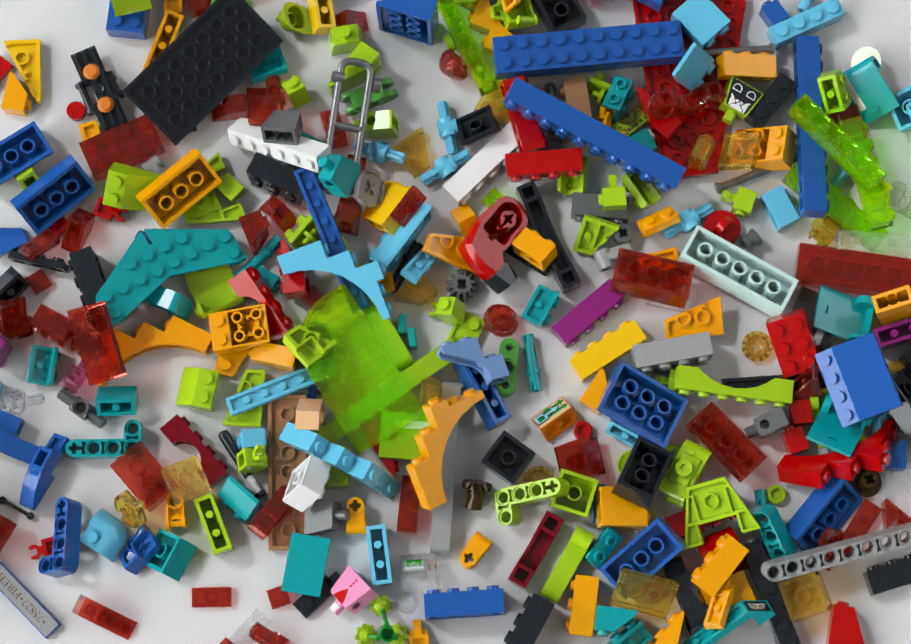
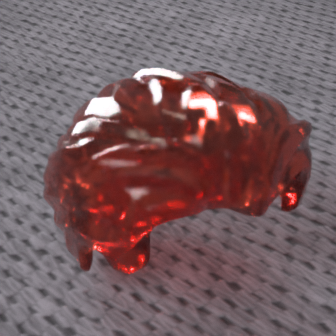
[439,49,468,81]
[483,304,518,337]

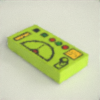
[611,103,647,137]

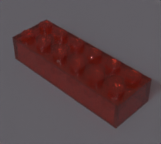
[793,243,911,296]

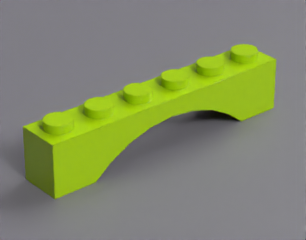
[673,365,794,408]

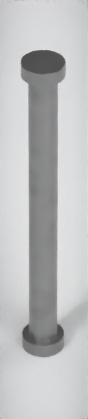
[684,43,775,56]
[714,152,797,194]

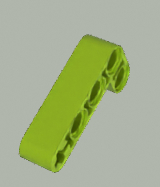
[495,478,570,526]
[540,526,595,604]

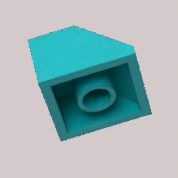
[217,475,263,523]
[146,528,197,582]
[593,605,637,637]

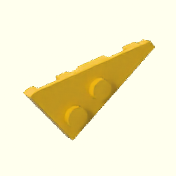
[4,39,42,104]

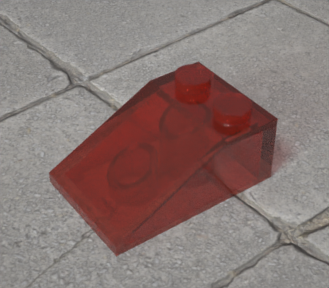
[110,441,180,512]

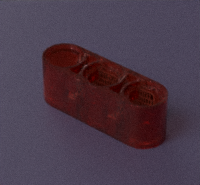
[247,485,292,541]

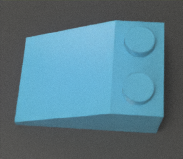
[672,42,715,93]

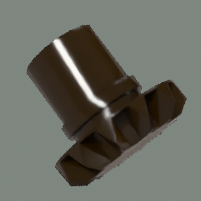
[850,469,882,498]
[461,479,492,510]

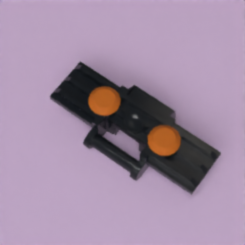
[70,45,129,135]

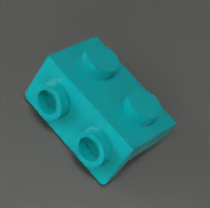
[250,45,289,84]
[602,75,635,122]
[521,283,561,329]
[26,344,61,387]
[607,619,653,644]

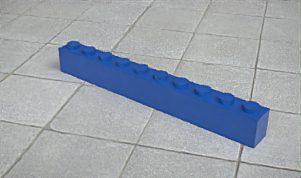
[793,35,830,218]

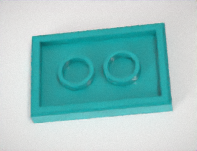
[281,532,331,598]

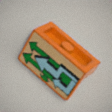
[531,397,579,442]

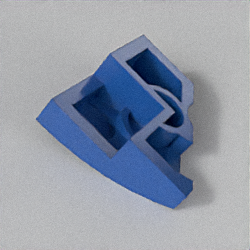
[0,228,31,257]
[119,519,162,575]

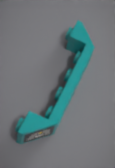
[681,600,776,644]

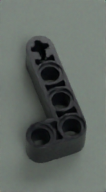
[663,556,707,636]

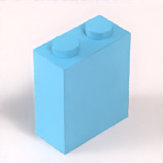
[671,0,731,49]

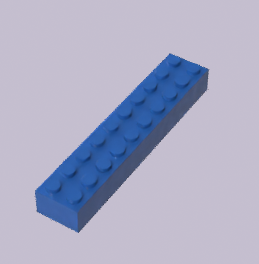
[491,20,685,80]
[502,77,686,193]

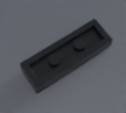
[8,249,69,273]

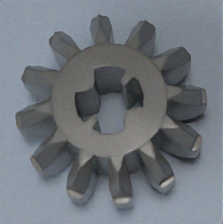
[446,270,478,302]

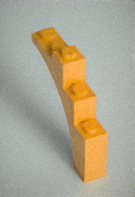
[456,0,513,56]
[93,315,212,387]
[406,388,485,510]

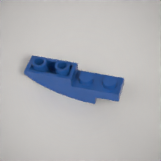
[19,433,70,510]

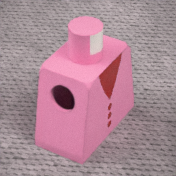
[329,566,379,616]

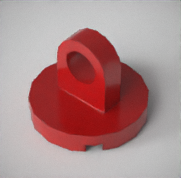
[703,210,741,244]

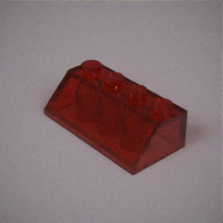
[67,300,127,386]
[685,401,767,483]

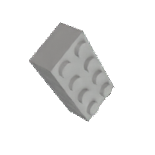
[630,331,714,375]

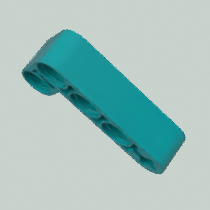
[143,286,194,321]
[65,419,144,460]
[738,504,797,580]

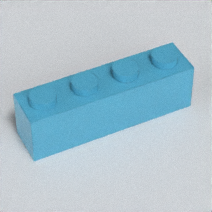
[767,0,845,50]

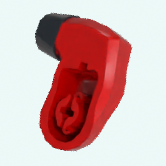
[459,196,528,294]

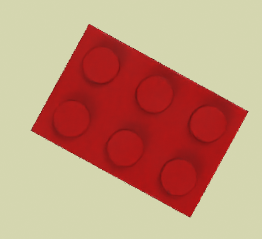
[766,308,819,378]

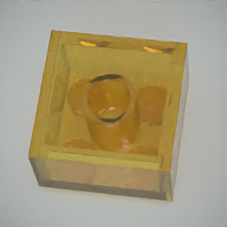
[778,571,834,622]

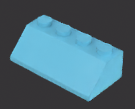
[369,201,433,272]

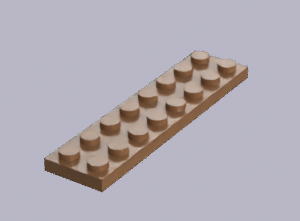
[268,395,307,551]

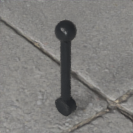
[0,496,34,520]

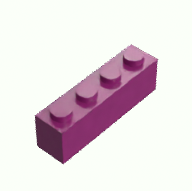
[551,279,625,348]
[872,318,911,351]

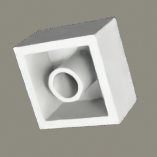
[282,454,331,512]

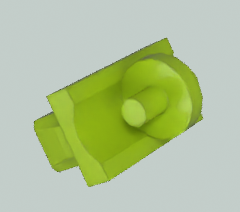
[587,73,613,104]
[284,214,318,249]

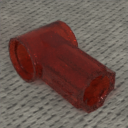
[248,622,290,644]

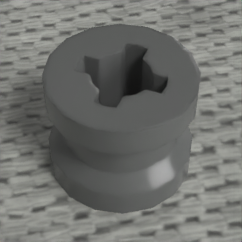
[613,224,633,245]
[739,228,763,253]

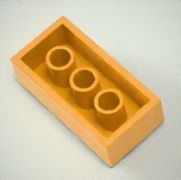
[135,148,223,230]

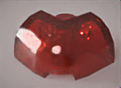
[0,296,34,340]

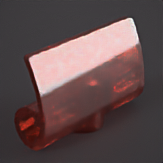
[246,75,286,126]

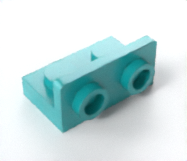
[583,527,622,569]

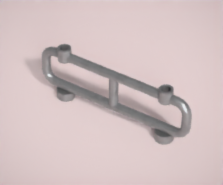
[316,57,382,196]

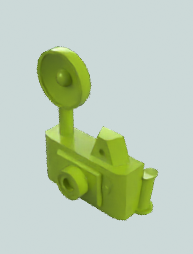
[453,0,538,30]
[617,439,716,511]

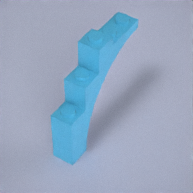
[277,240,393,320]
[279,422,401,500]

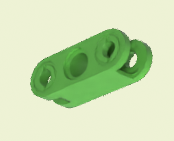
[340,77,399,116]
[496,338,519,398]

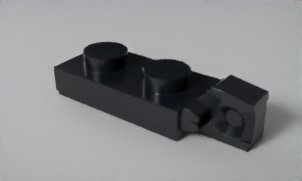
[293,571,341,619]

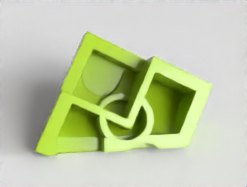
[282,324,338,369]

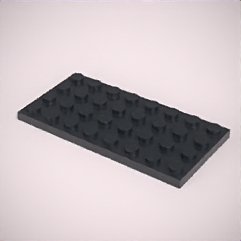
[122,0,284,146]

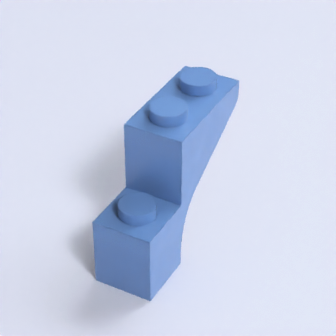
[437,337,509,386]

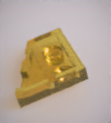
[392,127,430,179]

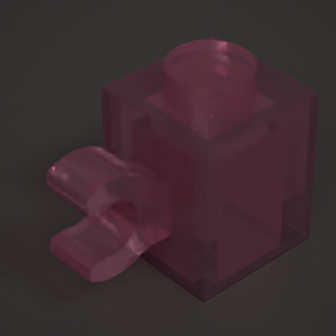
[58,358,89,395]

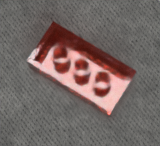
[79,115,166,182]
[609,247,695,309]

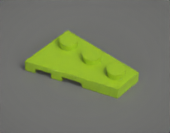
[222,369,266,428]

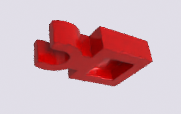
[93,197,129,223]
[28,536,54,560]

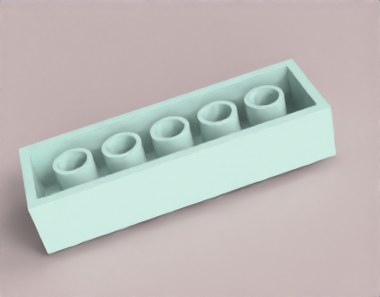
[676,225,799,317]

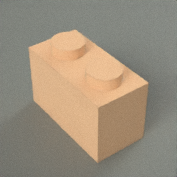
[295,398,326,430]

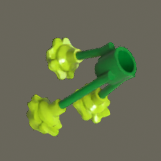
[354,594,409,644]

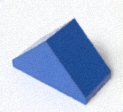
[884,439,906,471]

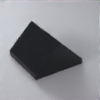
[456,105,501,147]

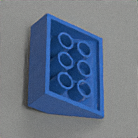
[376,0,439,46]
[815,332,903,428]
[597,361,689,449]

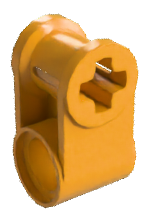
[166,492,187,530]
[346,497,366,535]
[460,531,493,569]

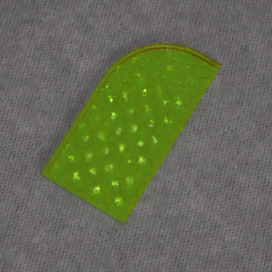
[302,284,425,455]

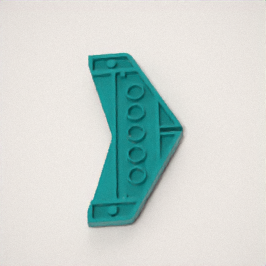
[96,229,247,329]

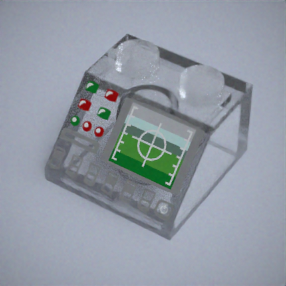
[400,553,442,594]

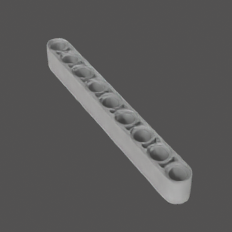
[430,381,462,554]
[761,522,911,582]

